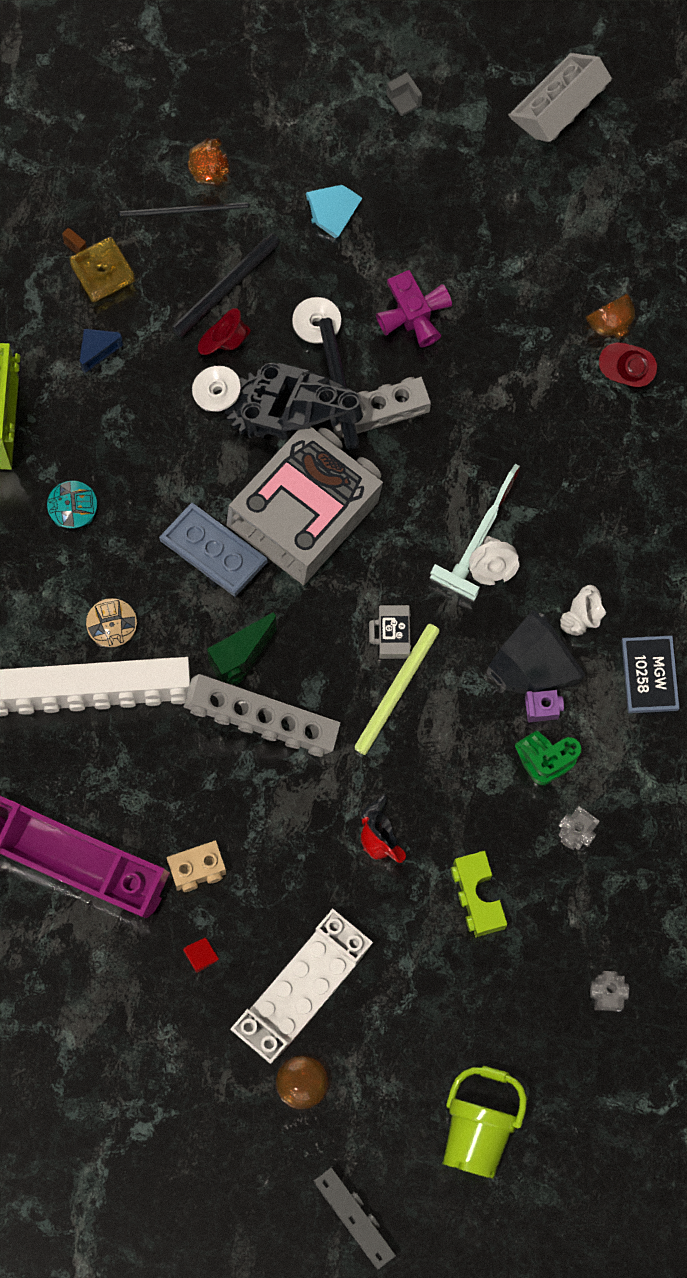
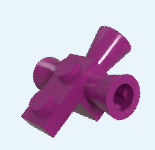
[376,270,452,347]

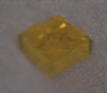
[69,237,135,302]

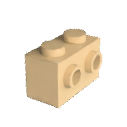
[166,841,226,892]

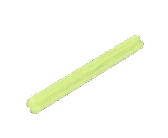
[355,624,439,755]

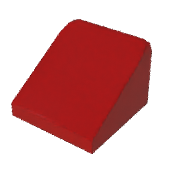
[183,937,219,973]

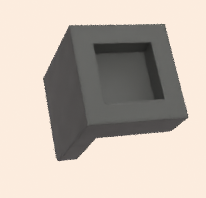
[386,73,422,116]

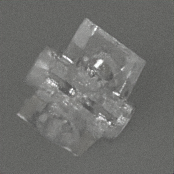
[558,806,599,850]
[590,971,629,1011]

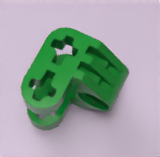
[515,730,581,785]

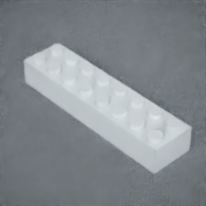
[0,657,191,716]

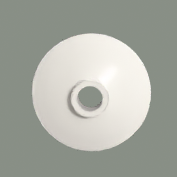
[293,297,341,343]
[192,366,241,411]

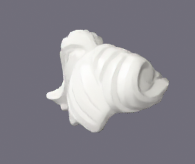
[560,585,606,636]

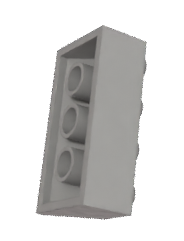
[509,53,612,142]

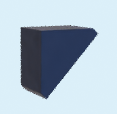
[80,329,123,373]

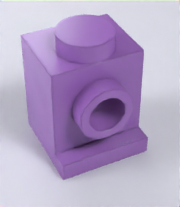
[525,690,564,722]

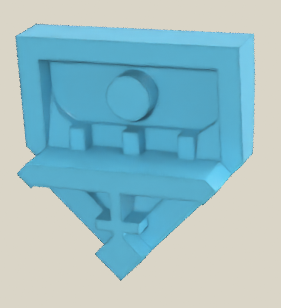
[306,185,362,238]

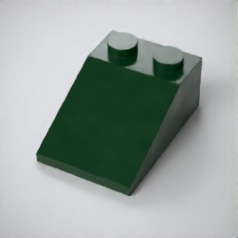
[207,612,276,686]

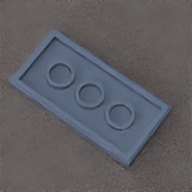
[159,503,268,597]

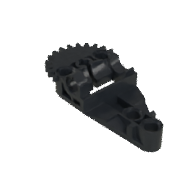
[225,363,364,441]

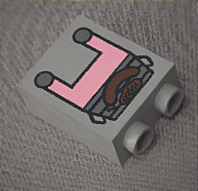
[227,427,383,585]

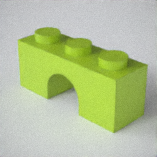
[451,851,507,937]

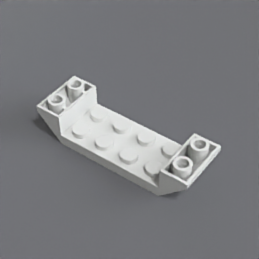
[230,909,373,1064]

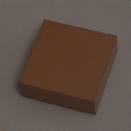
[62,228,87,258]

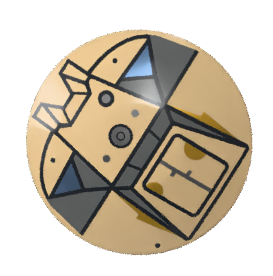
[86,599,137,647]

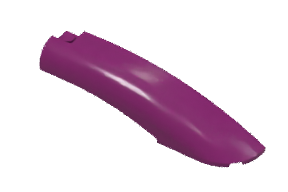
[0,796,170,918]

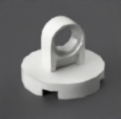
[469,536,519,585]

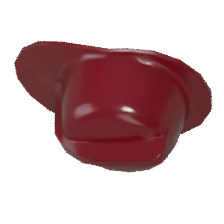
[198,308,251,355]
[599,342,657,387]

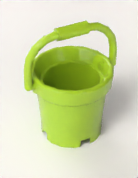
[442,1066,527,1179]

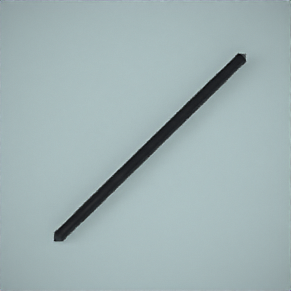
[117,202,250,217]

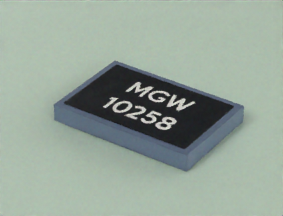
[621,636,679,713]

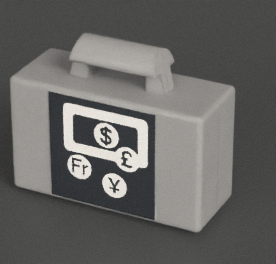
[369,605,411,659]

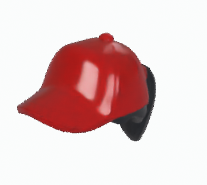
[361,793,406,863]

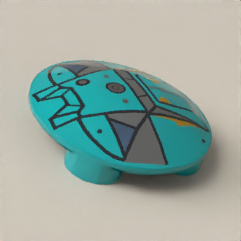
[47,481,97,528]

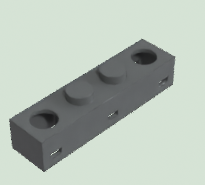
[314,1168,396,1270]

